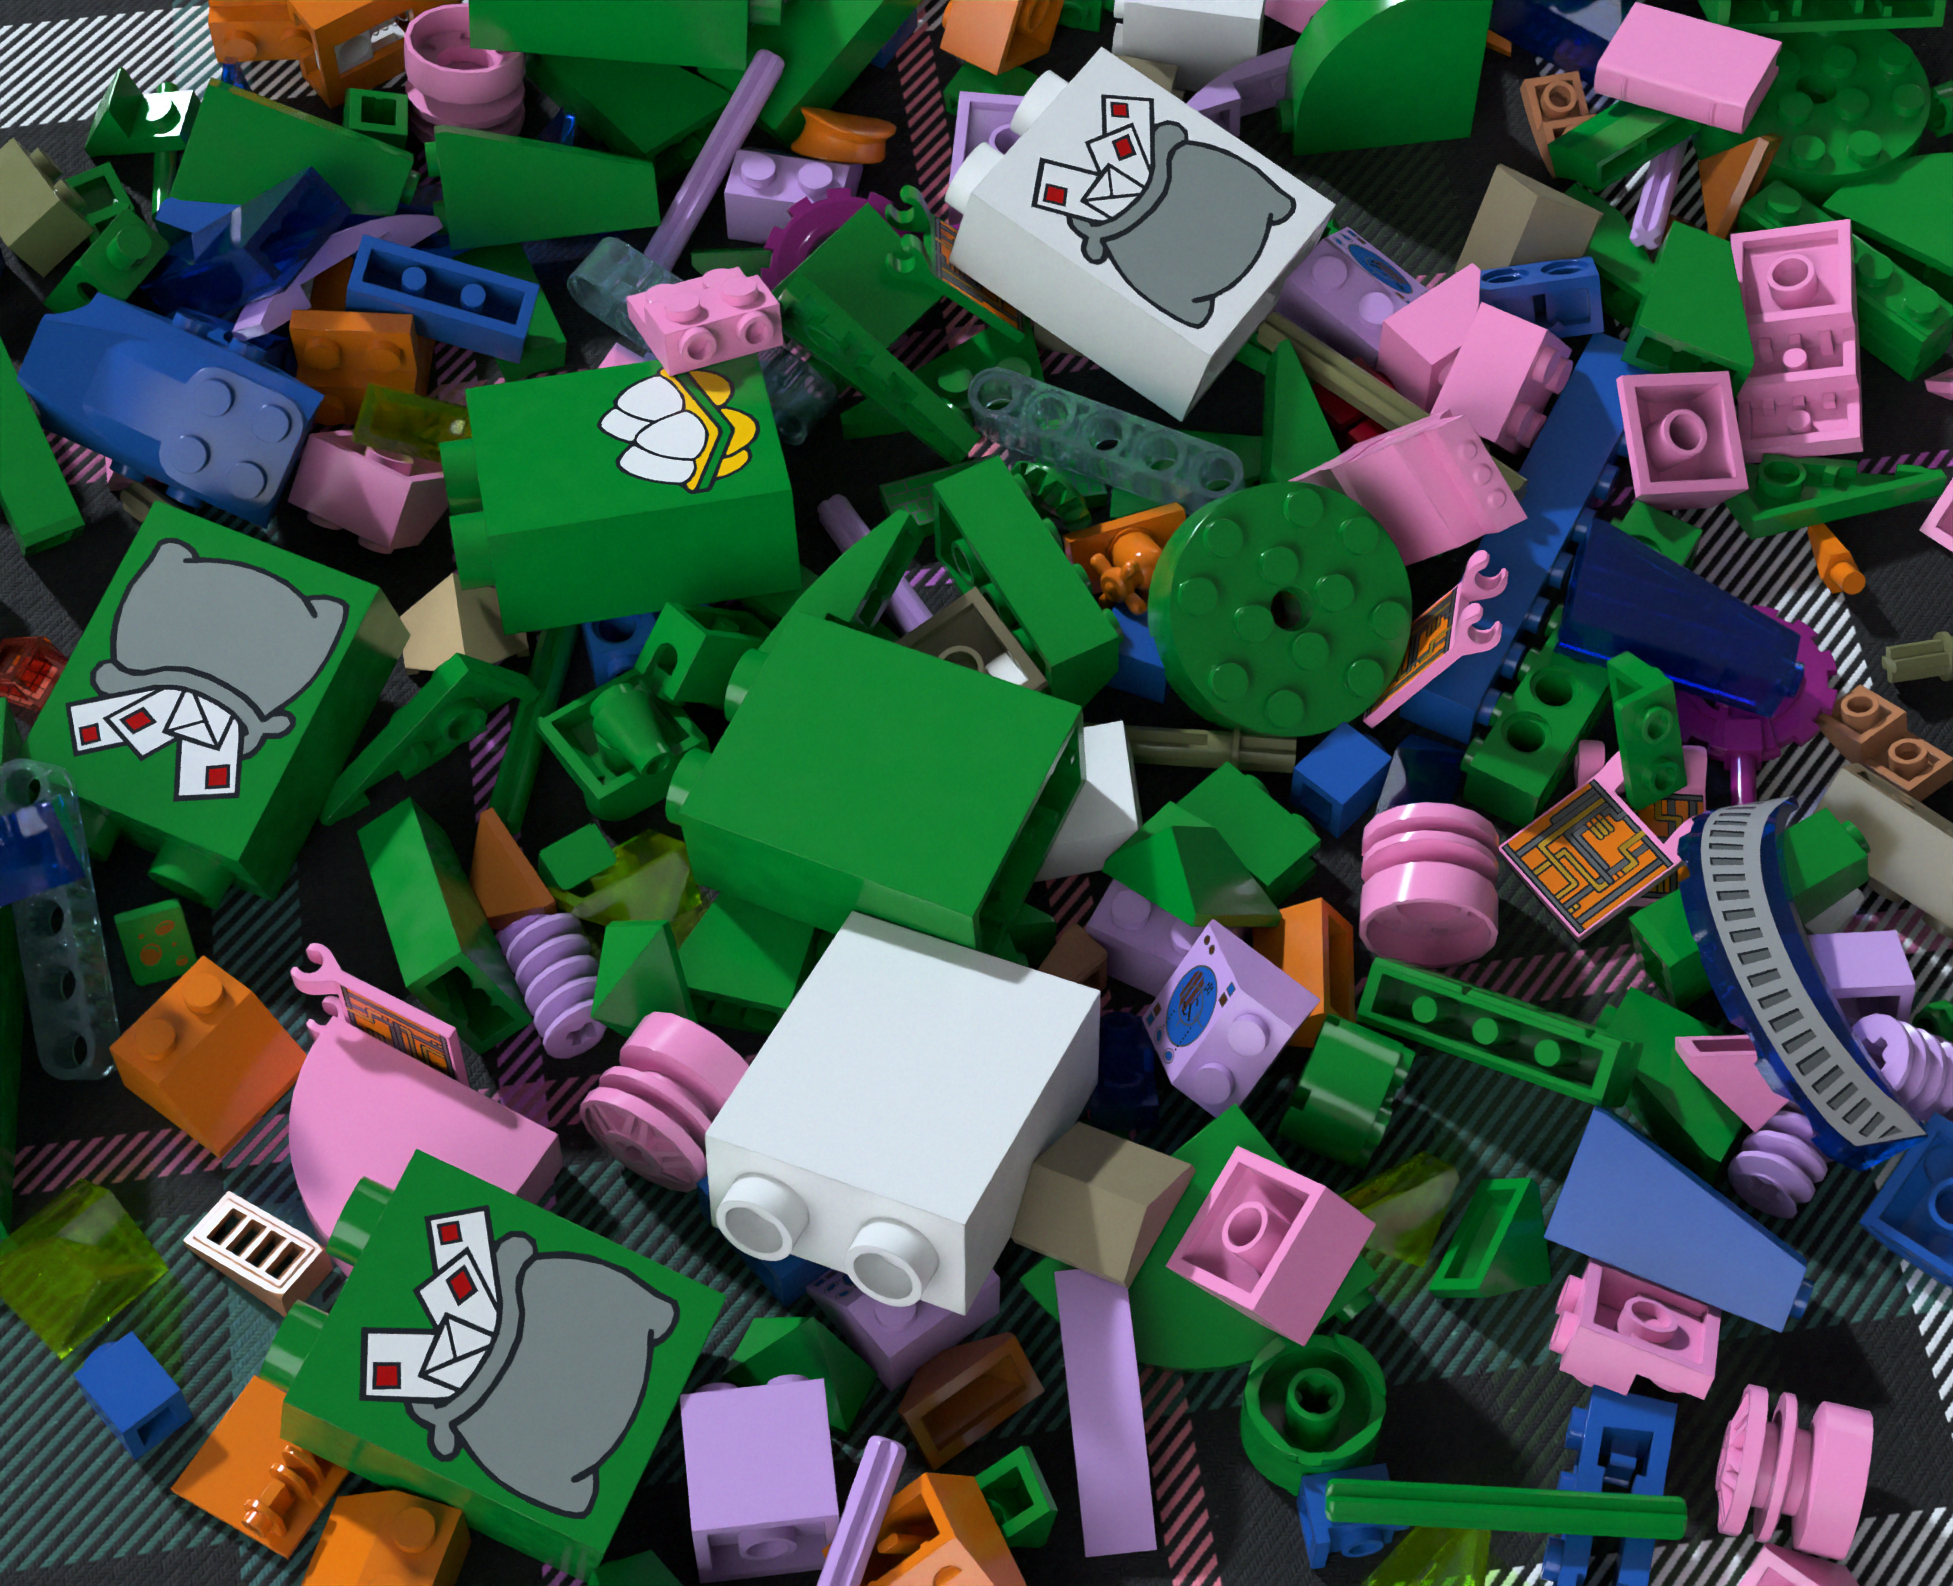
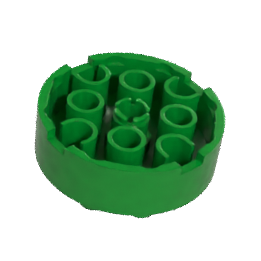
[1691,29,1931,210]
[1147,481,1412,737]

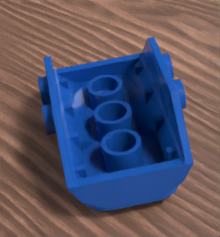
[17,292,325,529]

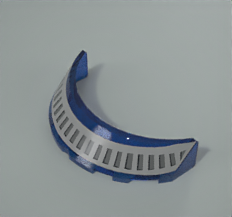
[1677,796,1928,1172]

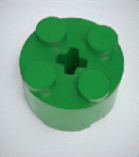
[1276,1012,1416,1171]
[1239,1332,1387,1497]

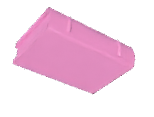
[1594,2,1782,135]

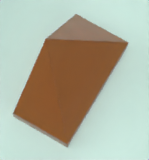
[1698,133,1784,244]
[469,807,558,931]
[897,1332,1045,1471]

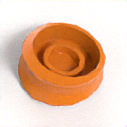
[790,106,897,164]

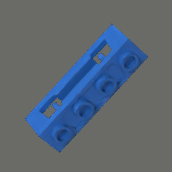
[1540,1385,1678,1586]

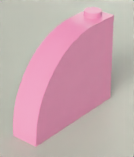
[289,1015,564,1277]

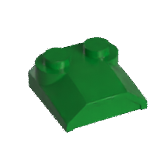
[534,665,711,821]

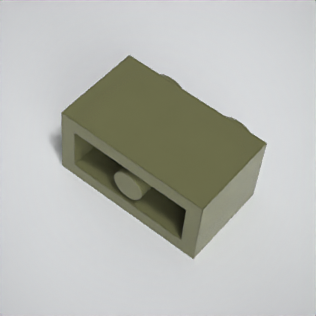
[0,137,95,277]

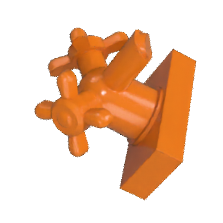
[1062,502,1186,616]

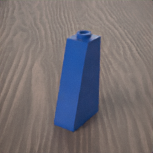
[1543,1106,1815,1333]

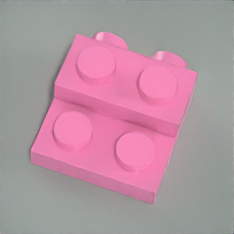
[626,267,784,376]
[1549,1257,1722,1400]

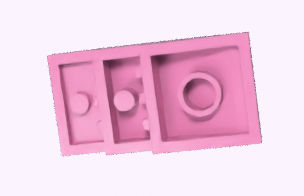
[1731,219,1863,464]

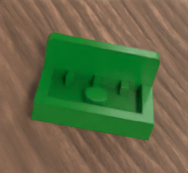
[1606,651,1687,811]

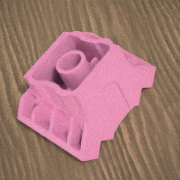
[1289,409,1528,566]

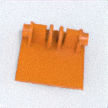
[171,1375,350,1559]

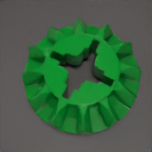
[1010,461,1092,536]

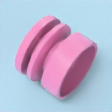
[404,3,526,143]
[1359,802,1499,969]
[580,1012,749,1192]
[1715,1384,1873,1561]

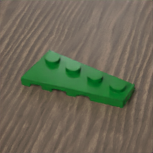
[777,270,981,465]

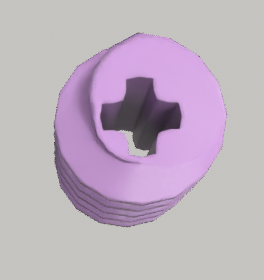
[499,913,607,1059]
[1845,1013,1953,1122]
[1727,1089,1847,1219]

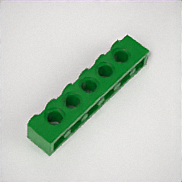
[1460,500,1703,828]

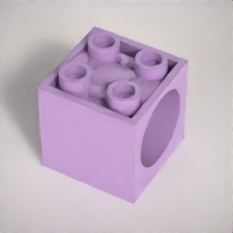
[680,1374,839,1584]

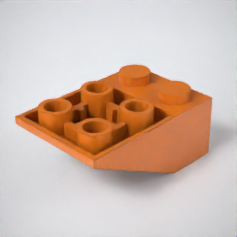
[821,1472,1027,1586]

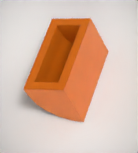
[1253,897,1355,1048]

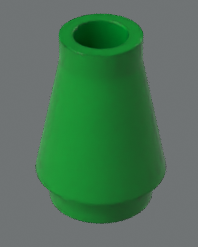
[590,683,675,779]

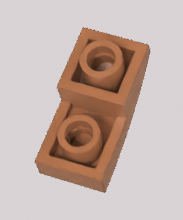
[1520,71,1597,179]
[1816,684,1953,802]

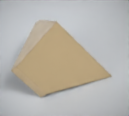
[400,573,530,675]

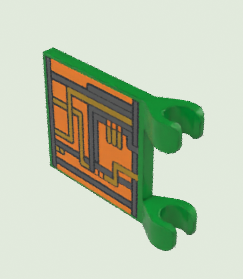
[885,185,1026,344]

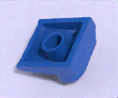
[1859,1112,1953,1290]

